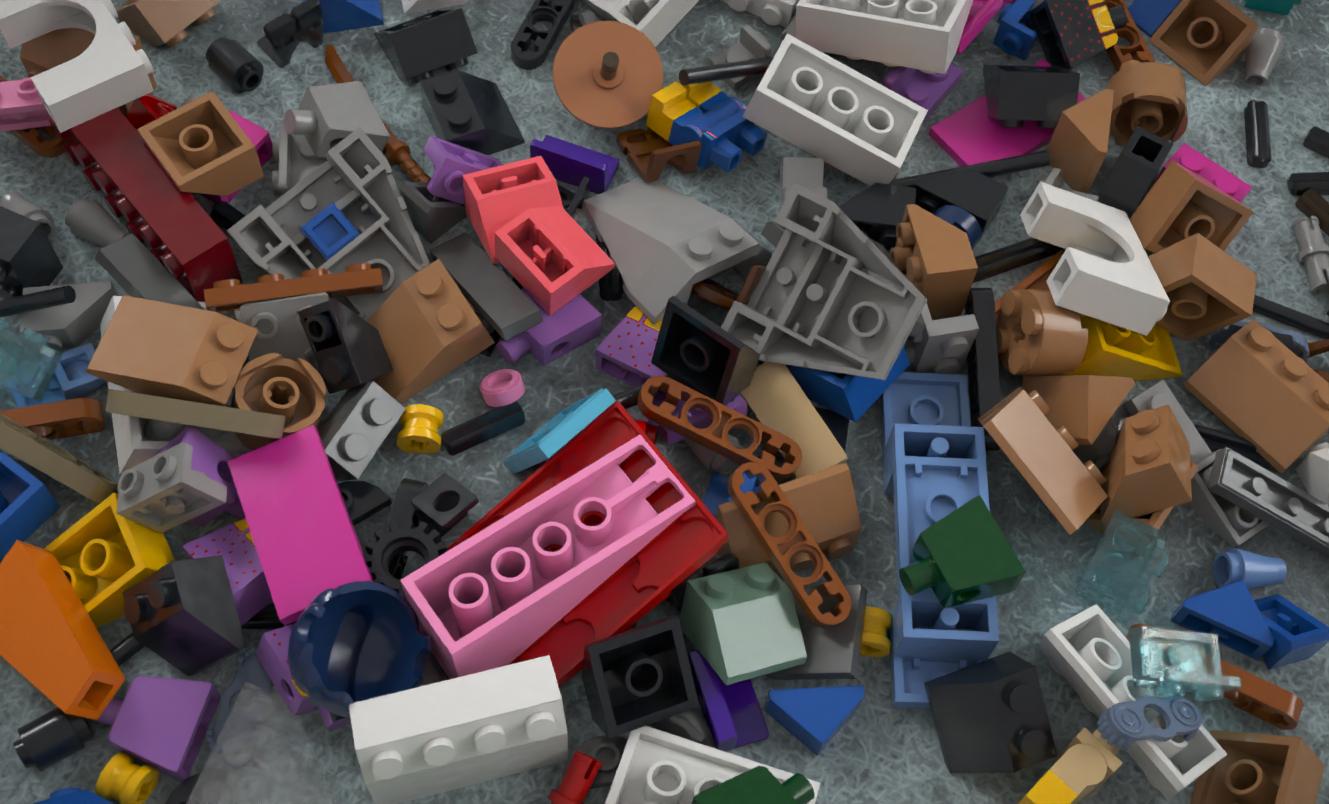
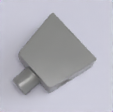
[284,81,390,158]

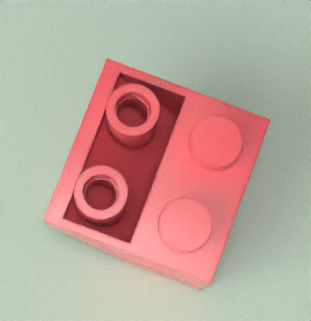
[463,156,564,265]
[495,205,615,316]

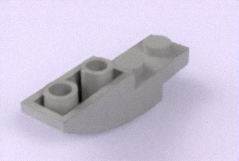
[1123,379,1270,547]

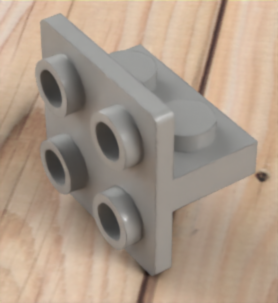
[240,292,329,377]

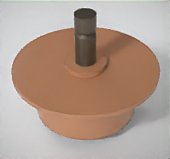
[553,21,663,129]

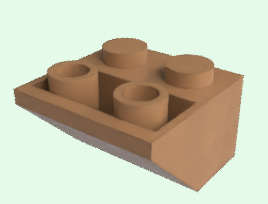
[890,204,978,320]

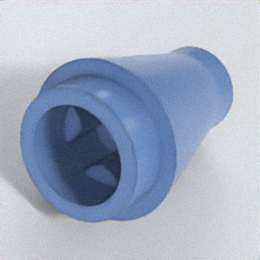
[1212,548,1287,589]

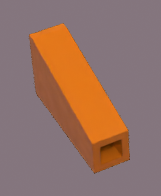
[0,540,126,720]

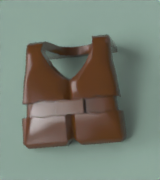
[616,127,702,183]
[690,265,766,309]

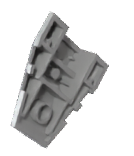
[227,127,430,321]
[582,177,773,324]
[721,183,927,380]

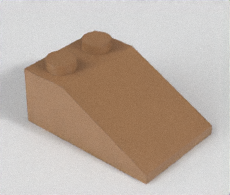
[367,259,495,404]
[86,295,258,406]

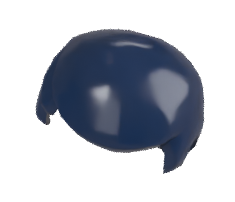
[288,581,433,719]

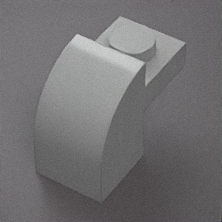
[780,157,827,210]

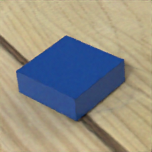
[300,202,360,261]

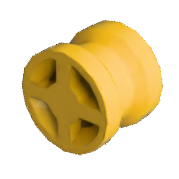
[397,404,444,454]
[860,606,892,658]
[95,752,159,804]

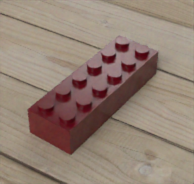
[49,108,243,302]

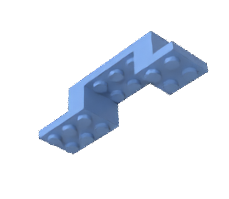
[880,372,999,709]

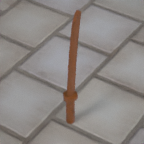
[325,44,431,182]

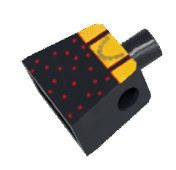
[1029,0,1127,70]

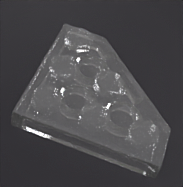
[186,682,337,804]

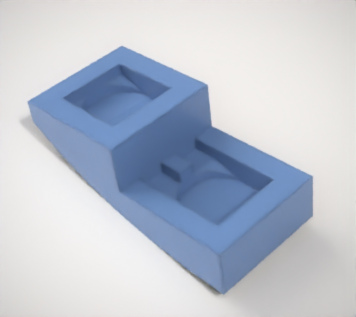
[7,343,107,408]

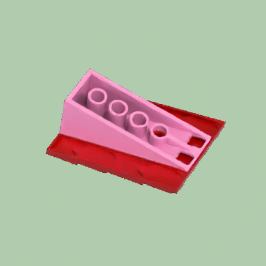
[400,400,728,688]

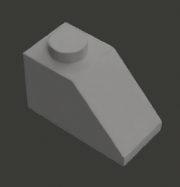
[20,281,118,355]

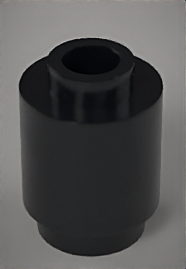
[206,37,264,94]
[13,707,95,772]

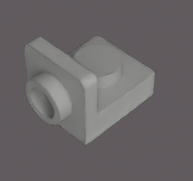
[710,24,772,90]

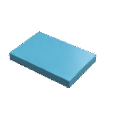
[503,388,616,474]

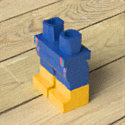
[645,66,767,173]

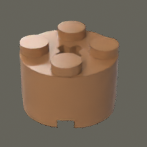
[1106,60,1188,147]
[996,289,1088,376]
[231,353,326,450]

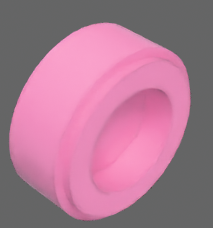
[479,369,525,407]

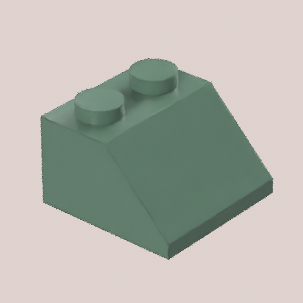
[679,562,807,685]

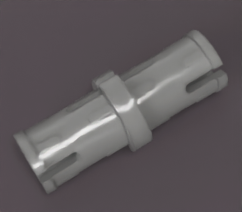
[1291,216,1329,295]

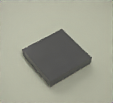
[765,584,867,680]

